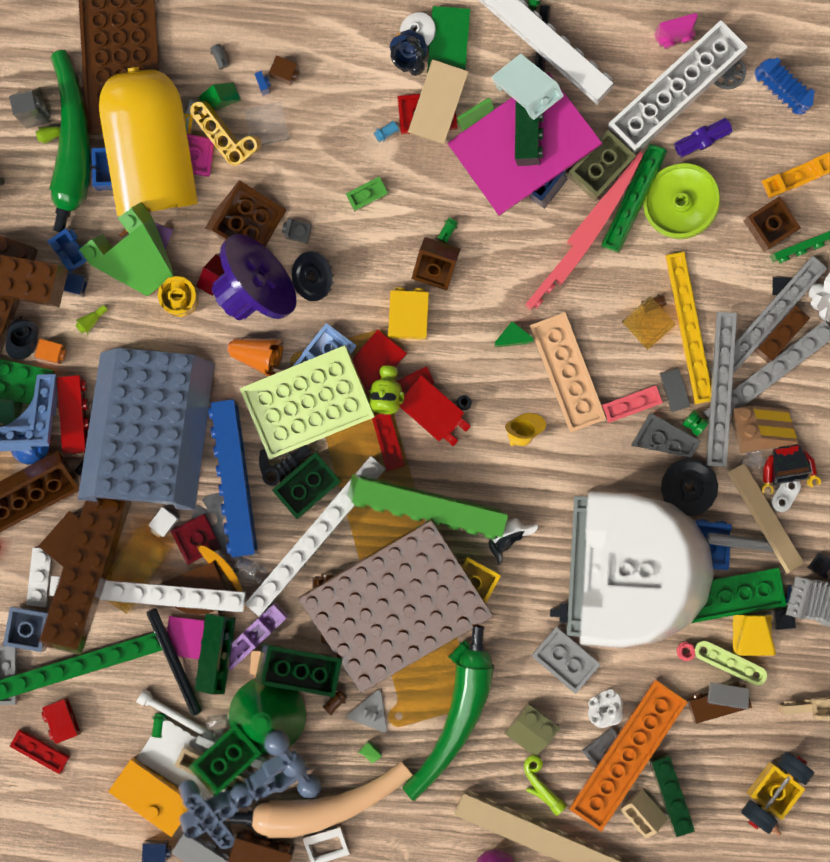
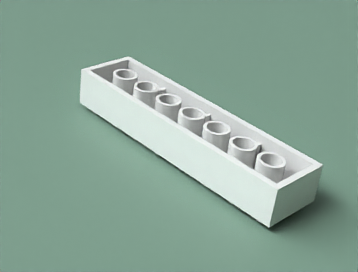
[608,20,747,155]

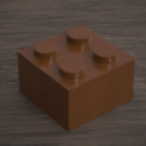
[744,196,801,252]

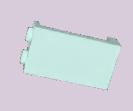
[491,54,564,120]

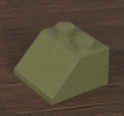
[505,702,560,756]

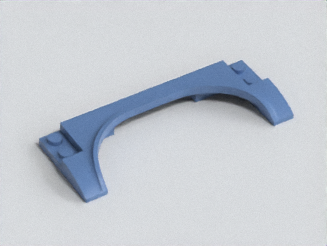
[0,374,57,451]

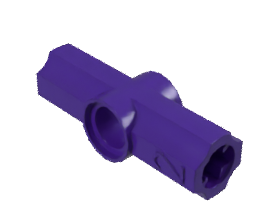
[674,118,733,158]

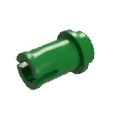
[437,217,458,243]
[448,640,469,664]
[151,713,168,738]

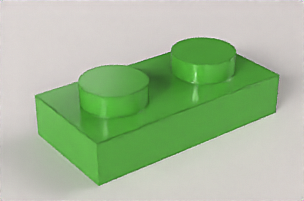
[346,177,388,212]

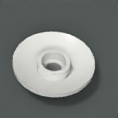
[400,12,436,46]

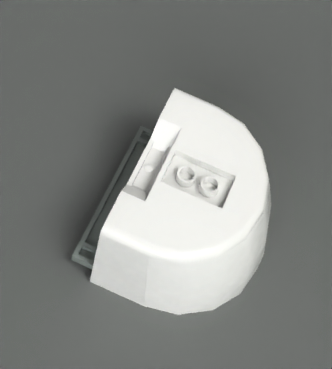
[567,491,714,647]

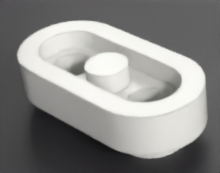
[771,481,801,512]

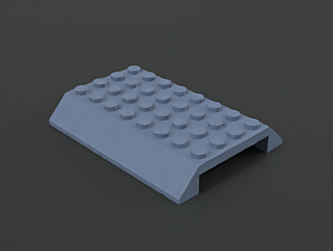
[78,348,215,511]

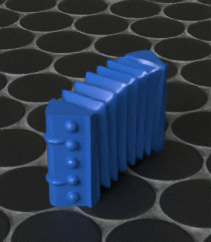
[754,57,815,115]

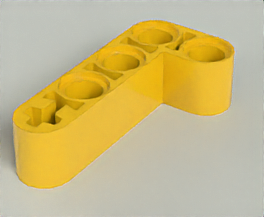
[190,101,261,165]

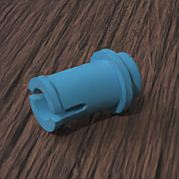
[374,121,399,143]

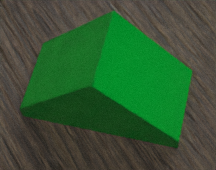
[199,82,241,111]
[494,321,534,348]

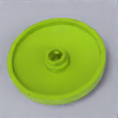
[643,163,721,239]

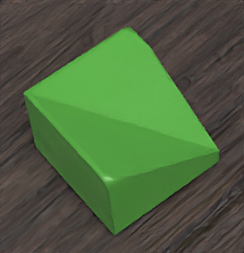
[358,740,382,763]

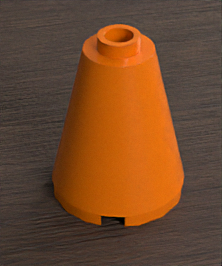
[227,338,283,376]

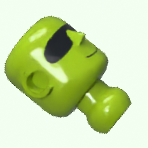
[369,366,404,414]

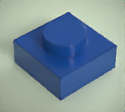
[254,71,271,96]

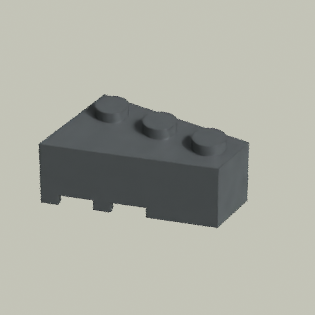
[9,87,50,128]

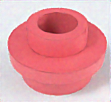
[676,642,695,661]

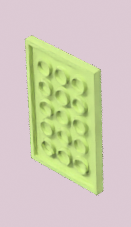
[240,345,375,459]

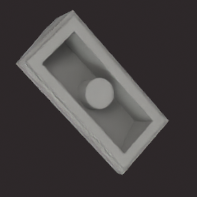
[707,682,749,709]

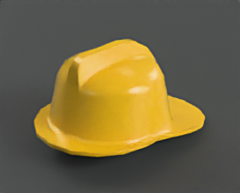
[505,413,546,447]

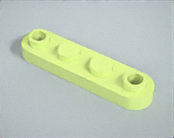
[694,641,767,686]

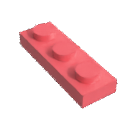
[601,385,663,423]

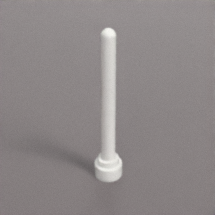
[137,689,221,742]

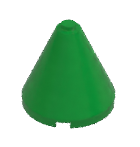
[229,678,306,754]

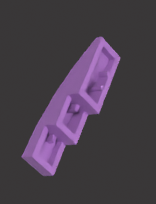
[229,602,289,671]

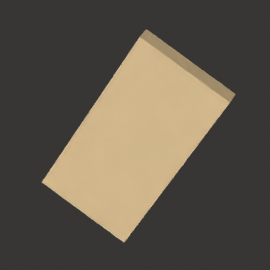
[408,59,468,145]

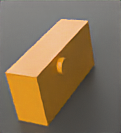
[108,757,189,837]

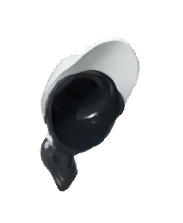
[488,518,538,565]

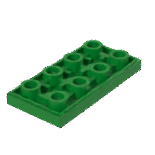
[427,6,470,74]

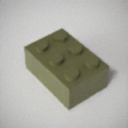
[567,130,636,201]

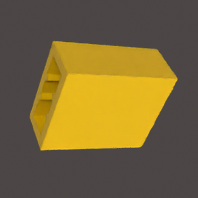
[388,287,429,340]

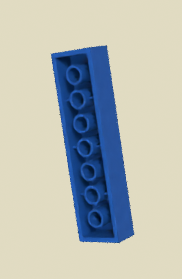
[208,399,258,557]

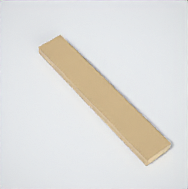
[728,463,804,573]

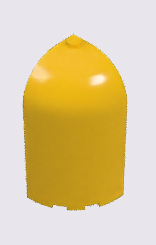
[99,67,198,216]

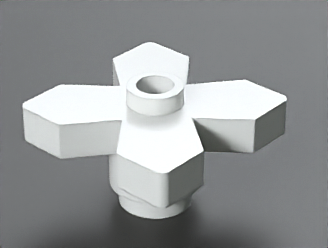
[809,273,830,322]

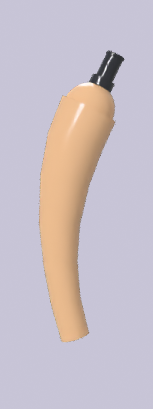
[229,761,413,839]

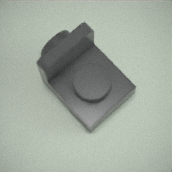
[282,218,312,244]

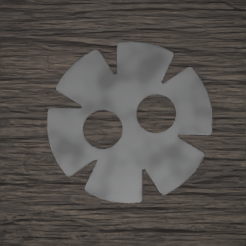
[191,493,229,550]

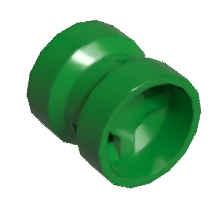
[682,410,709,436]

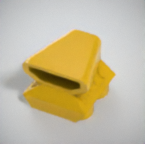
[732,615,776,656]

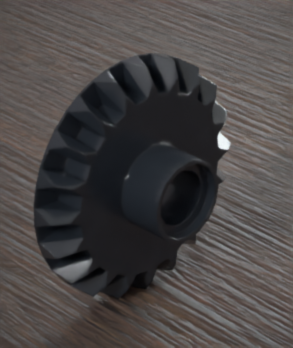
[292,251,334,301]

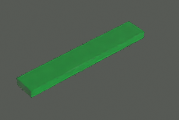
[601,144,668,253]

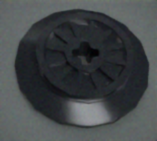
[661,459,718,516]

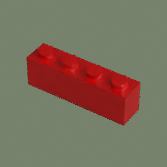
[56,375,90,455]

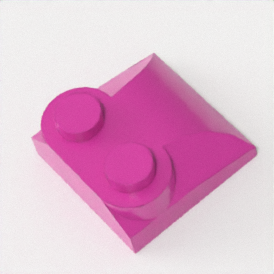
[654,13,697,49]

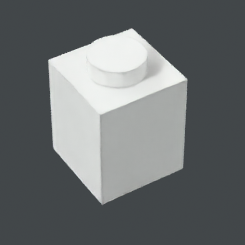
[148,507,180,538]

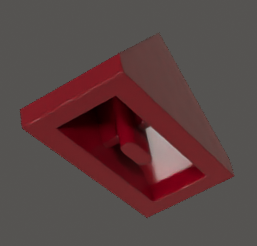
[196,254,225,296]

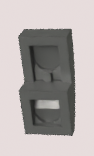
[659,367,690,412]

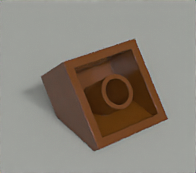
[411,237,461,291]

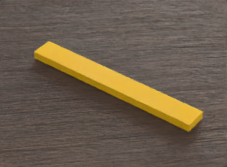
[665,251,711,405]

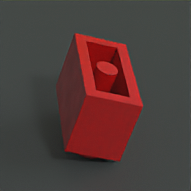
[41,697,81,744]

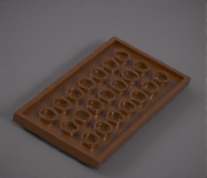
[78,0,159,135]

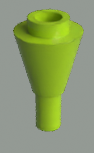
[35,127,60,145]
[75,305,108,335]

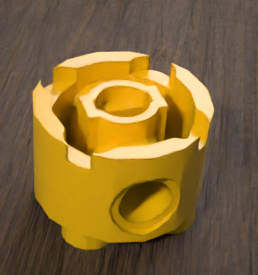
[157,276,199,317]

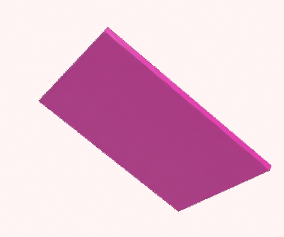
[447,72,602,216]

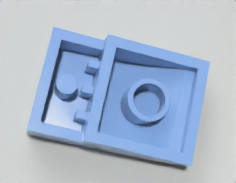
[292,323,356,367]

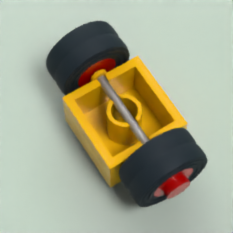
[741,751,815,834]

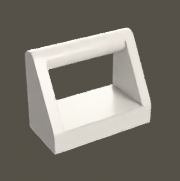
[303,824,350,862]

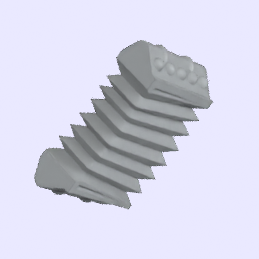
[786,577,830,627]

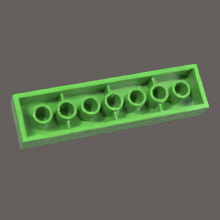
[347,473,508,539]

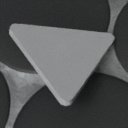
[347,690,387,732]

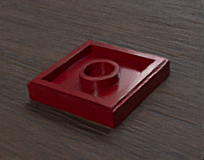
[170,513,222,565]

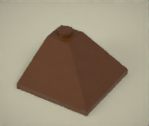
[205,180,286,247]

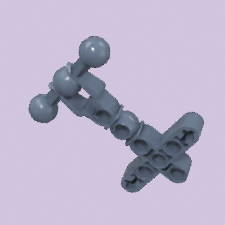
[179,730,322,849]

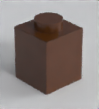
[269,55,300,86]

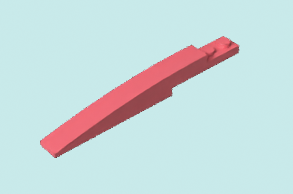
[525,151,643,310]

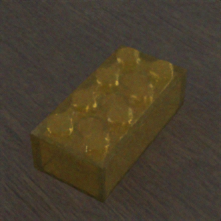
[106,528,173,614]

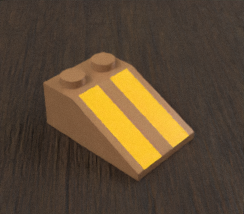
[731,406,798,453]

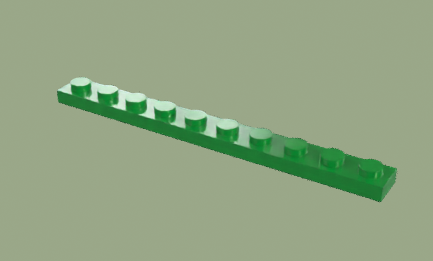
[0,633,162,700]

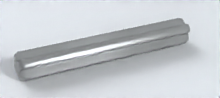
[706,533,774,552]

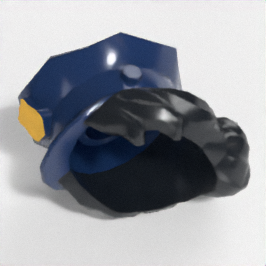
[390,29,428,76]

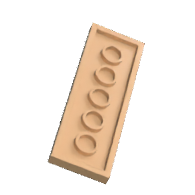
[529,312,606,433]

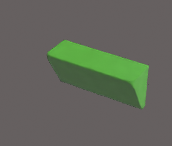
[457,98,495,131]

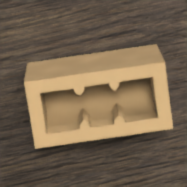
[620,789,668,839]

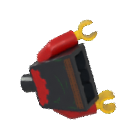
[761,445,821,494]

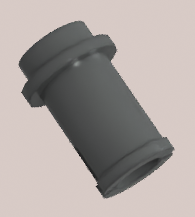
[210,44,230,70]

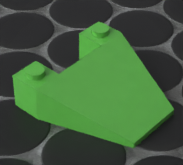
[79,202,175,296]

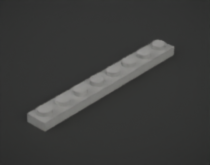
[711,256,827,374]
[706,312,737,467]
[703,321,830,421]

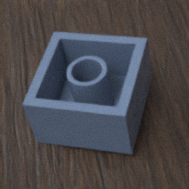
[3,606,48,652]

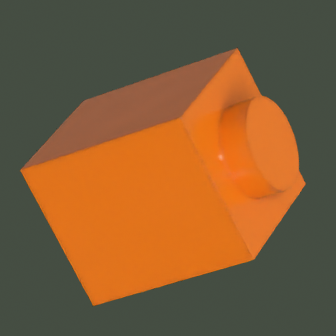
[34,339,67,365]

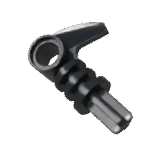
[259,445,312,486]

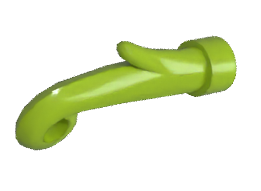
[524,755,567,816]

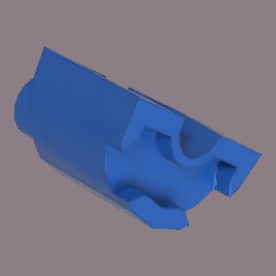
[47,228,87,272]

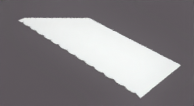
[136,717,253,798]

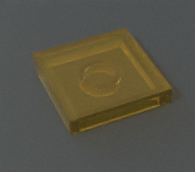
[622,296,676,350]

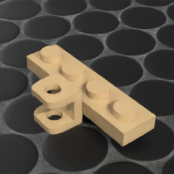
[779,697,830,720]

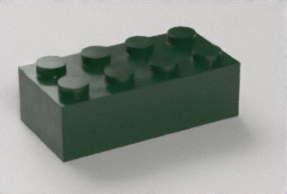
[255,643,342,698]

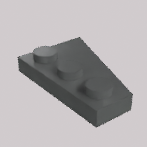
[631,413,701,458]

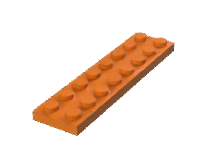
[568,679,687,832]

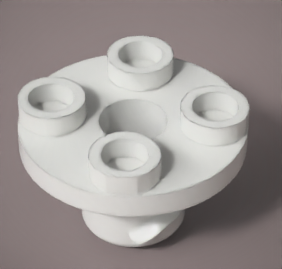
[588,689,623,728]

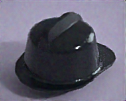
[5,316,38,360]

